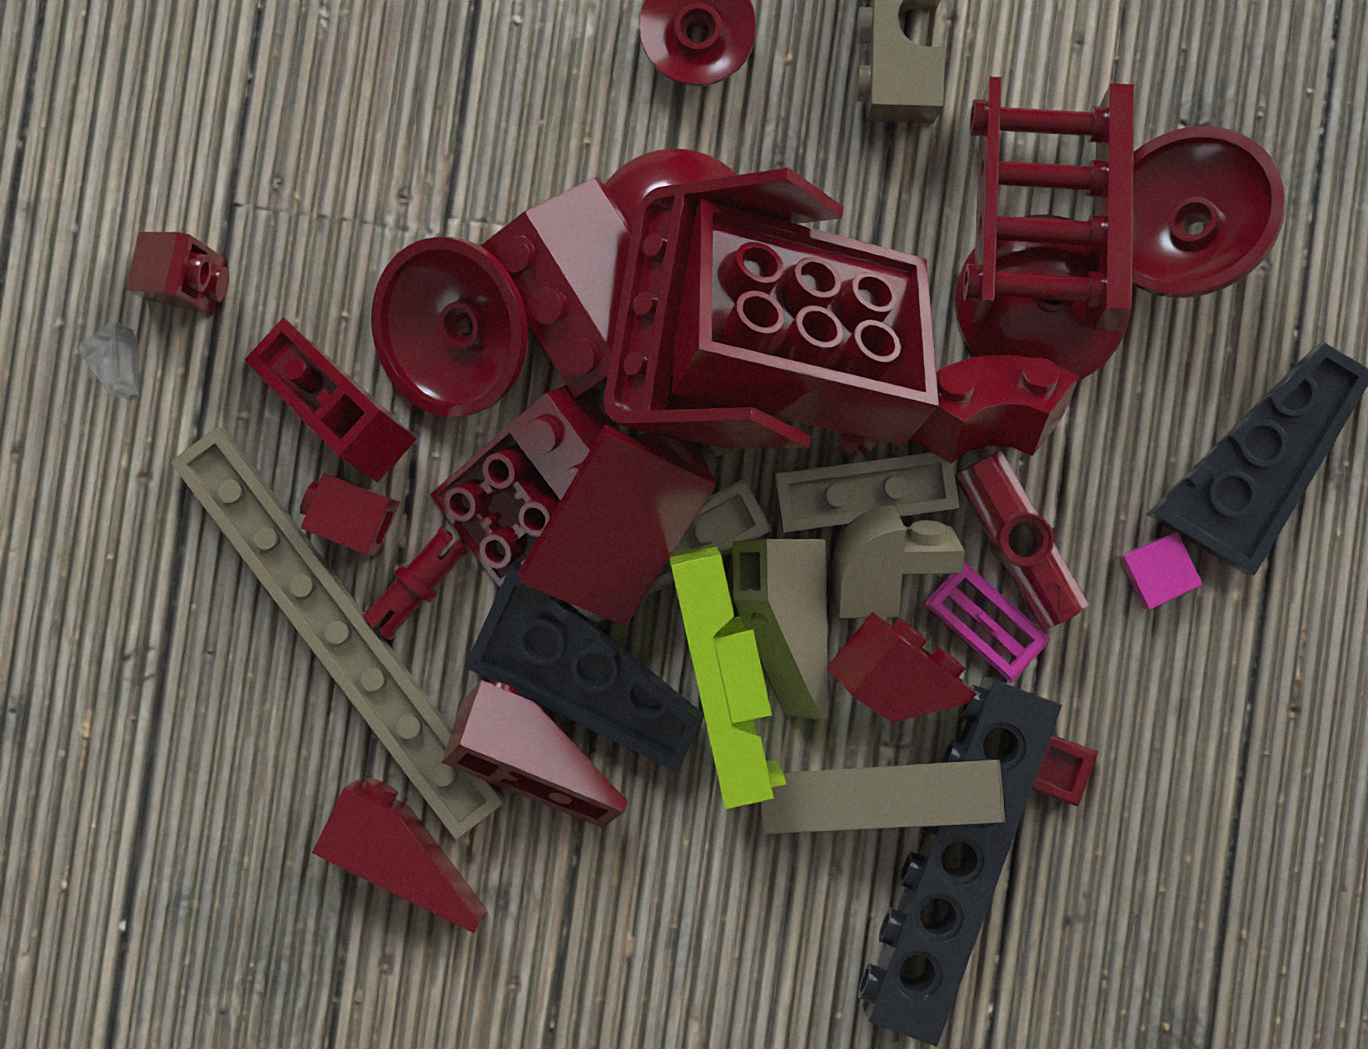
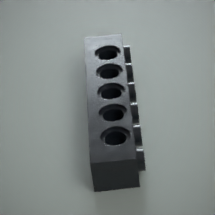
[858,676,1062,1047]

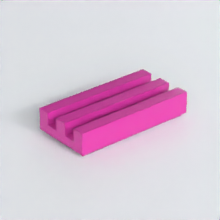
[921,561,1051,683]

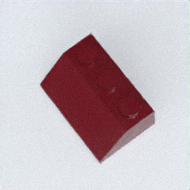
[480,177,632,398]

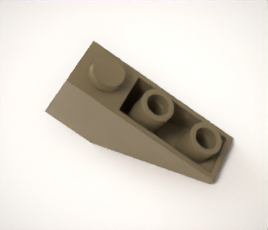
[732,539,830,720]

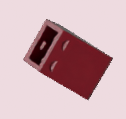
[430,385,615,587]

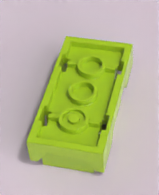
[670,543,786,809]

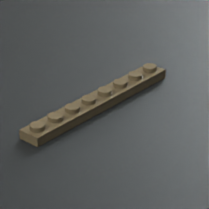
[170,426,506,840]

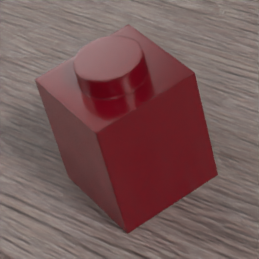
[300,473,401,555]

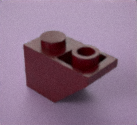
[125,232,229,315]
[827,611,977,723]

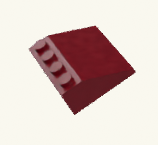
[672,199,939,446]

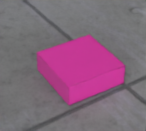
[1119,531,1203,610]

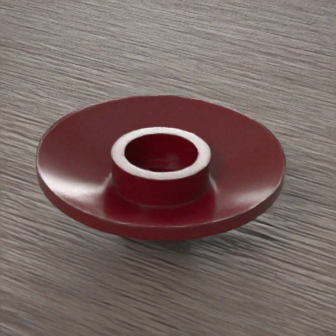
[639,0,757,86]

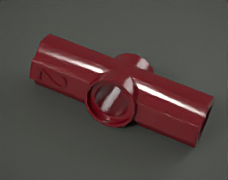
[955,450,1089,630]

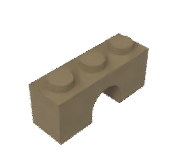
[855,0,945,123]

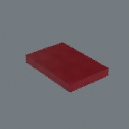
[519,425,716,627]

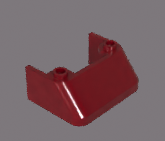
[604,167,844,449]

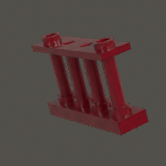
[963,76,1134,331]

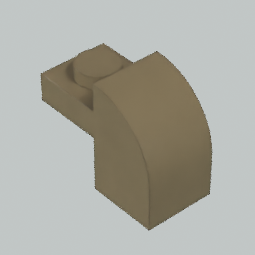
[831,505,964,618]

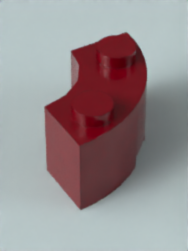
[910,355,1079,464]

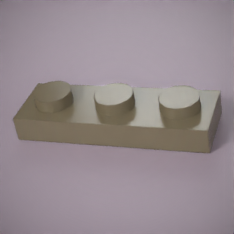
[774,452,960,533]

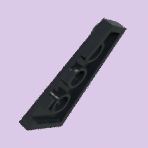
[1146,342,1368,575]
[464,560,704,772]

